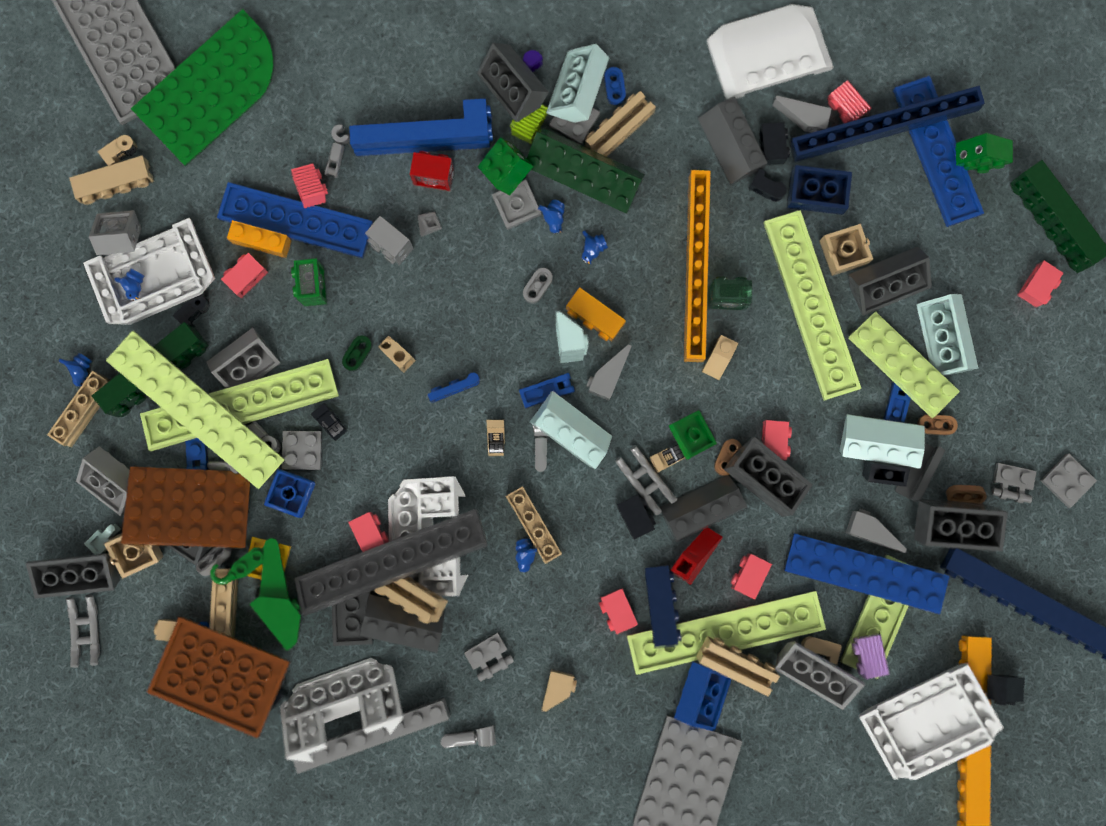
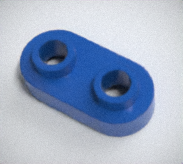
[604,67,626,105]

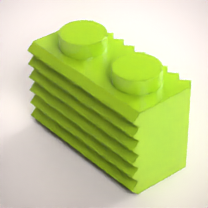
[510,104,548,144]

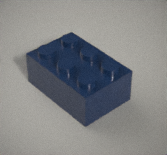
[787,165,852,215]

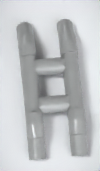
[615,445,677,515]
[66,594,100,668]

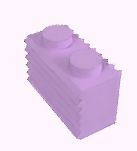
[852,634,889,679]

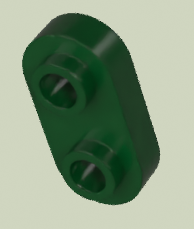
[342,335,372,372]

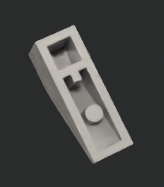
[772,95,831,133]
[587,344,631,401]
[846,509,907,553]

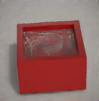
[410,151,454,191]

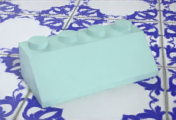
[547,44,609,123]
[916,294,978,376]
[556,312,588,363]
[530,391,612,469]
[840,414,925,468]

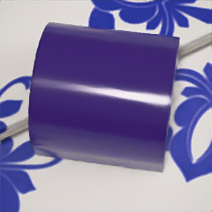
[523,50,543,72]

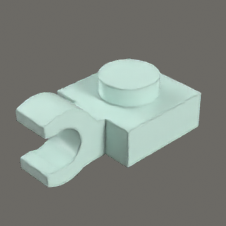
[84,524,121,555]

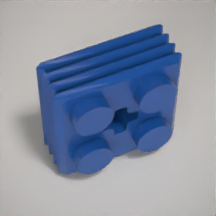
[264,469,315,518]

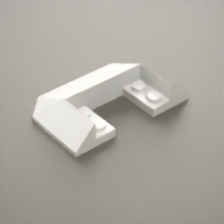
[388,477,468,596]
[280,658,403,762]

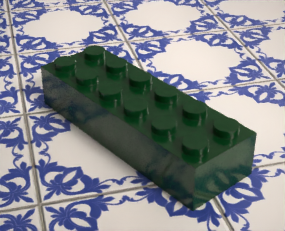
[527,127,645,214]
[1010,160,1106,273]
[91,322,209,417]

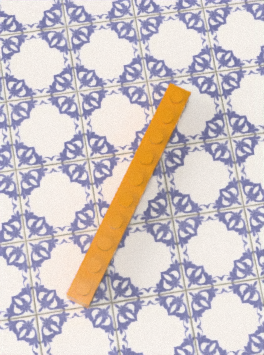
[684,170,710,362]
[957,635,992,826]

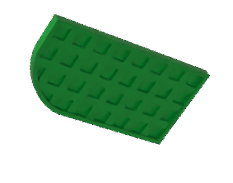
[131,9,274,167]

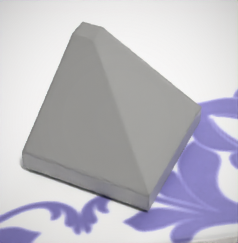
[418,212,442,237]

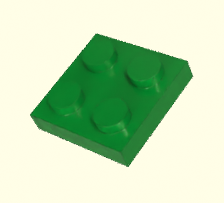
[669,410,717,460]

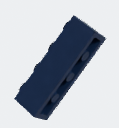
[645,566,681,649]

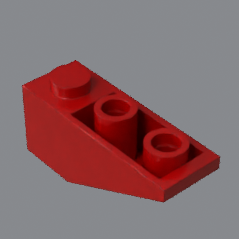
[671,528,723,585]

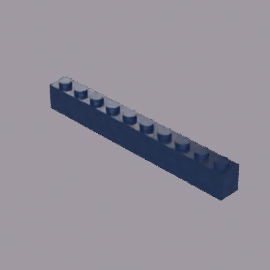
[790,86,985,162]
[940,548,1106,661]

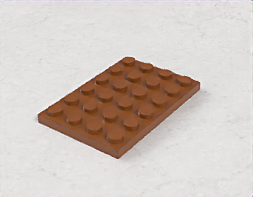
[121,467,250,548]
[147,617,291,738]

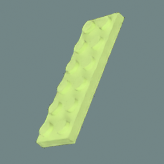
[848,311,960,418]
[840,555,909,679]

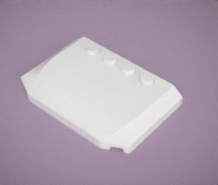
[707,4,833,100]
[83,218,215,325]
[859,663,1003,780]

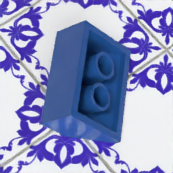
[674,662,732,731]

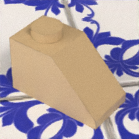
[702,335,738,380]
[542,670,577,712]

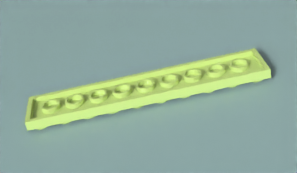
[764,210,862,401]
[106,331,285,489]
[140,359,339,451]
[627,591,826,675]

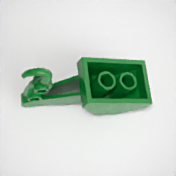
[210,538,301,651]

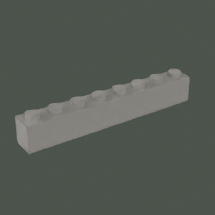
[293,698,450,774]

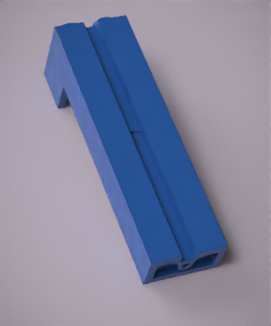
[349,99,493,156]

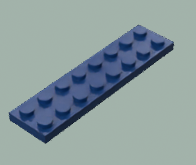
[893,76,984,227]
[217,182,373,258]
[784,534,949,614]

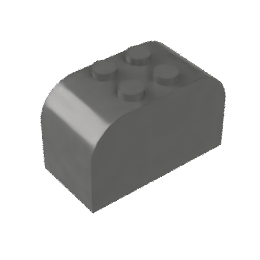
[914,499,1008,551]

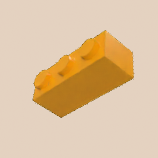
[227,220,292,258]
[566,287,626,342]

